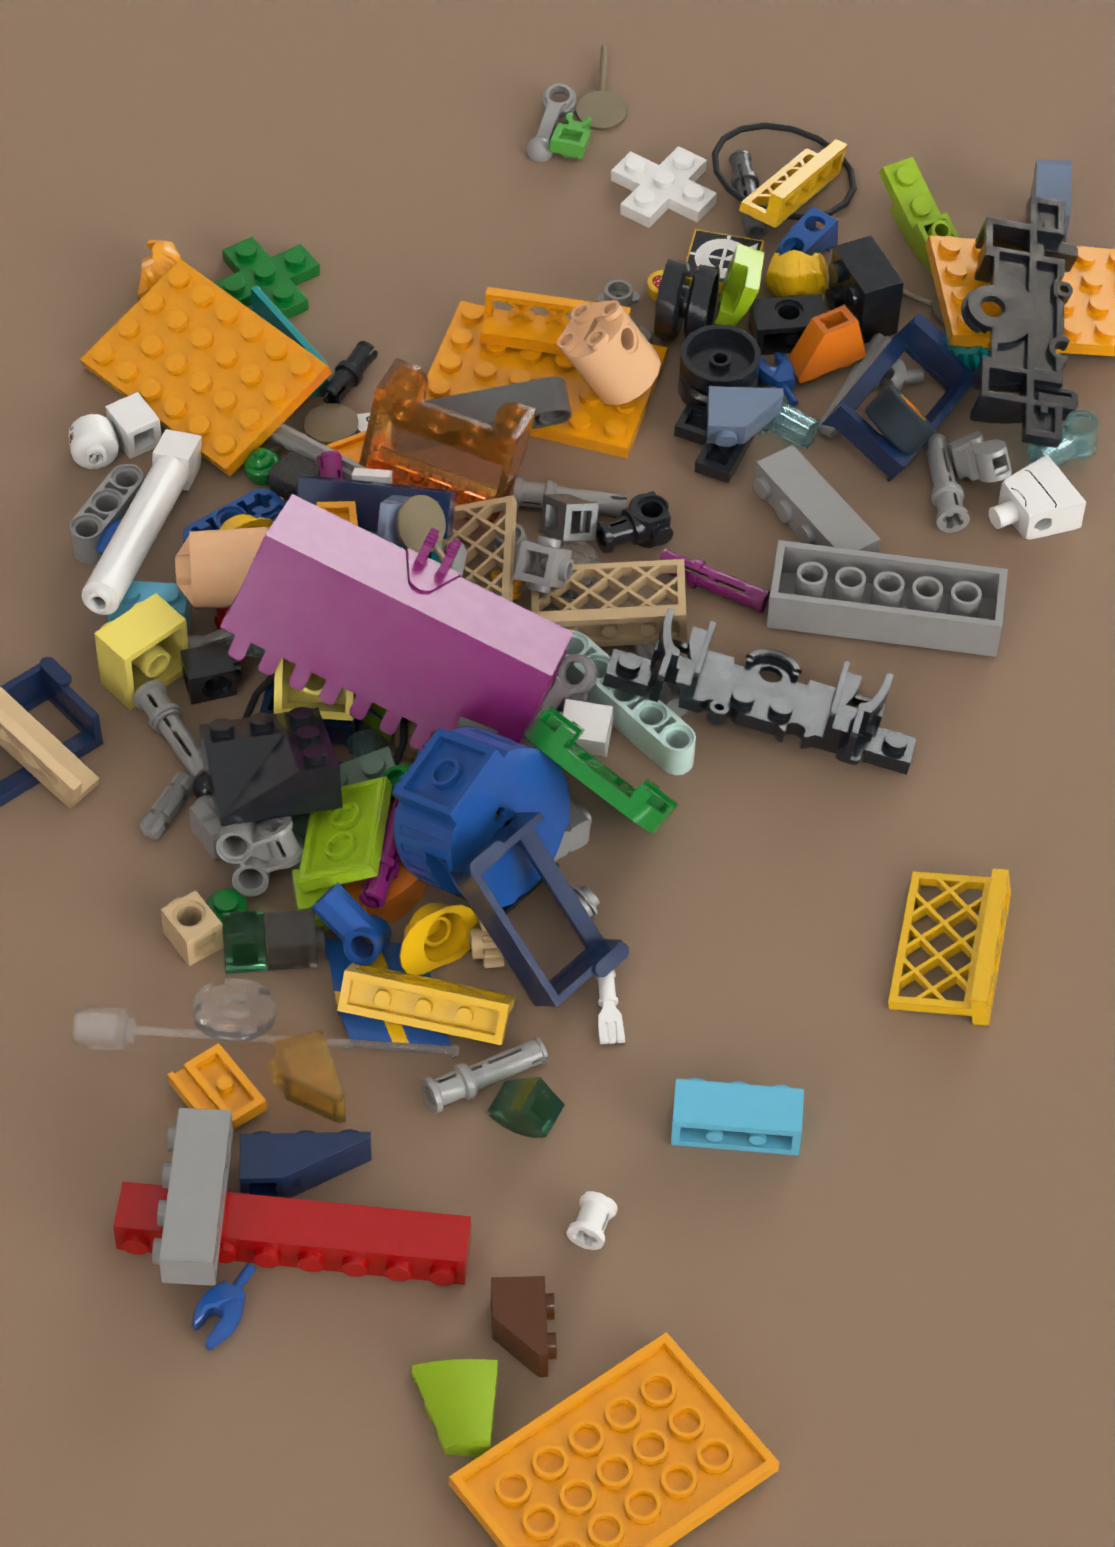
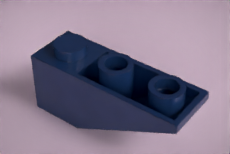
[239,1129,372,1198]

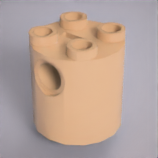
[557,300,661,405]
[175,527,269,609]

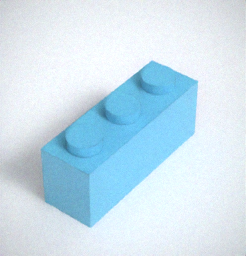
[671,1078,804,1155]

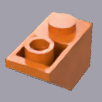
[788,305,867,384]

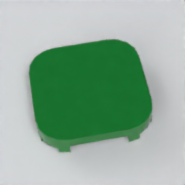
[524,706,678,834]

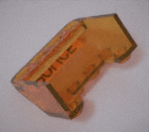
[359,358,537,523]

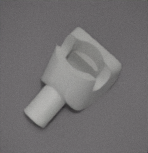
[873,358,924,391]

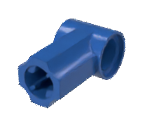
[311,883,392,966]

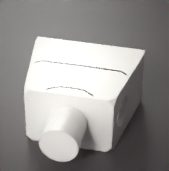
[989,455,1086,540]

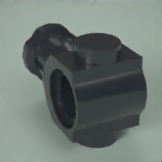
[596,491,674,553]

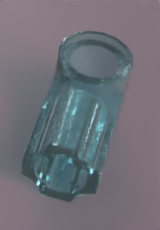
[757,386,821,449]
[1028,410,1099,467]

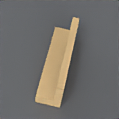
[0,687,100,810]

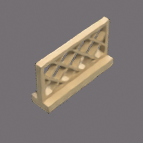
[442,495,517,602]
[531,559,688,647]

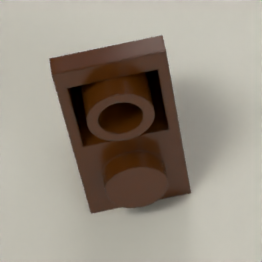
[491,1276,557,1377]

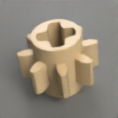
[469,919,504,969]

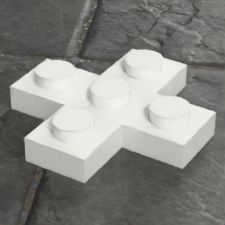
[611,146,717,228]

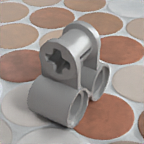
[216,816,304,897]

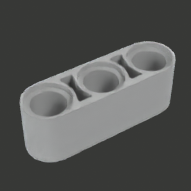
[70,464,144,564]

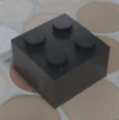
[825,235,904,344]

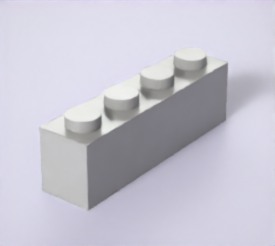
[753,445,881,553]
[152,1108,233,1286]

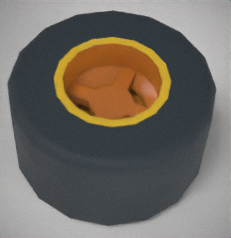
[865,385,935,456]

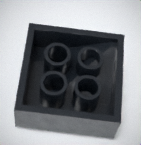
[199,707,343,826]

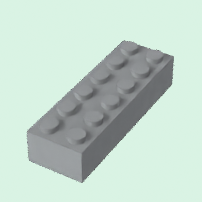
[767,540,1008,657]

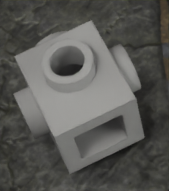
[513,535,574,593]

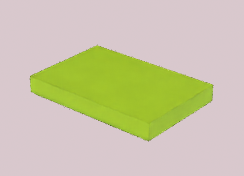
[297,776,393,893]

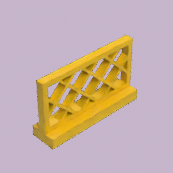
[888,868,1011,1026]

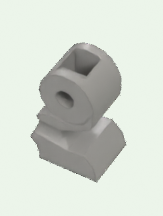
[948,431,1012,483]

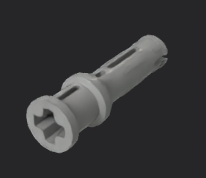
[924,434,970,533]
[513,475,627,517]
[132,680,205,782]
[420,1037,548,1114]

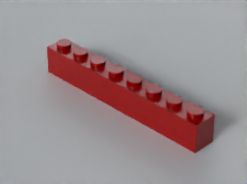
[113,1181,471,1286]

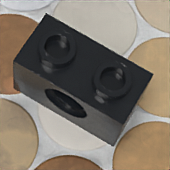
[748,294,826,355]

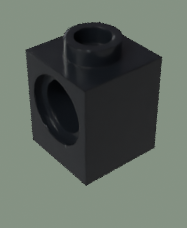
[180,641,242,705]

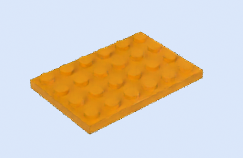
[926,235,1115,357]
[80,259,332,477]
[416,301,668,459]
[449,1332,779,1547]

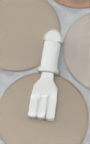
[596,969,625,1044]

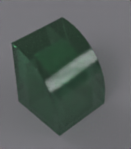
[223,911,267,974]
[486,1077,565,1138]

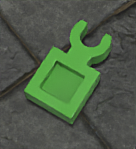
[549,112,592,159]

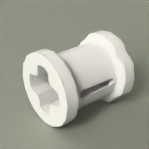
[566,1191,618,1250]

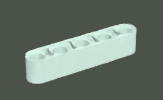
[566,630,696,775]

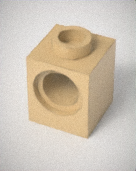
[161,890,224,966]

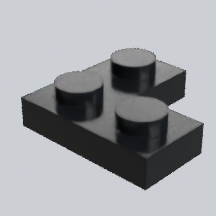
[674,402,756,483]

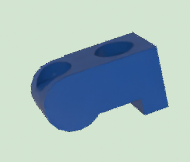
[776,206,838,256]

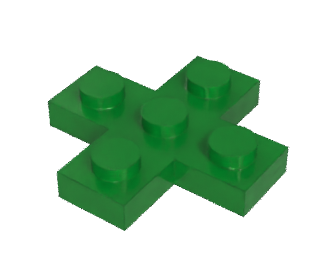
[214,236,320,319]

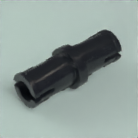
[320,341,378,404]

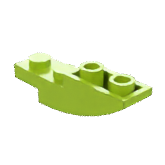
[879,157,959,276]

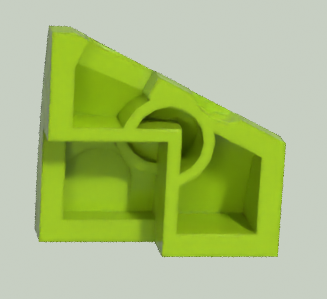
[713,244,765,326]
[412,1359,498,1457]

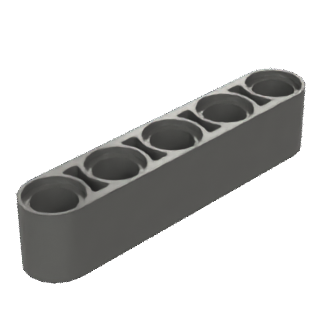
[387,377,572,453]

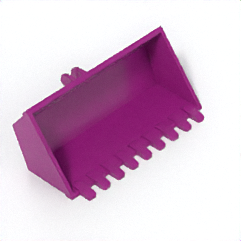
[220,494,574,750]

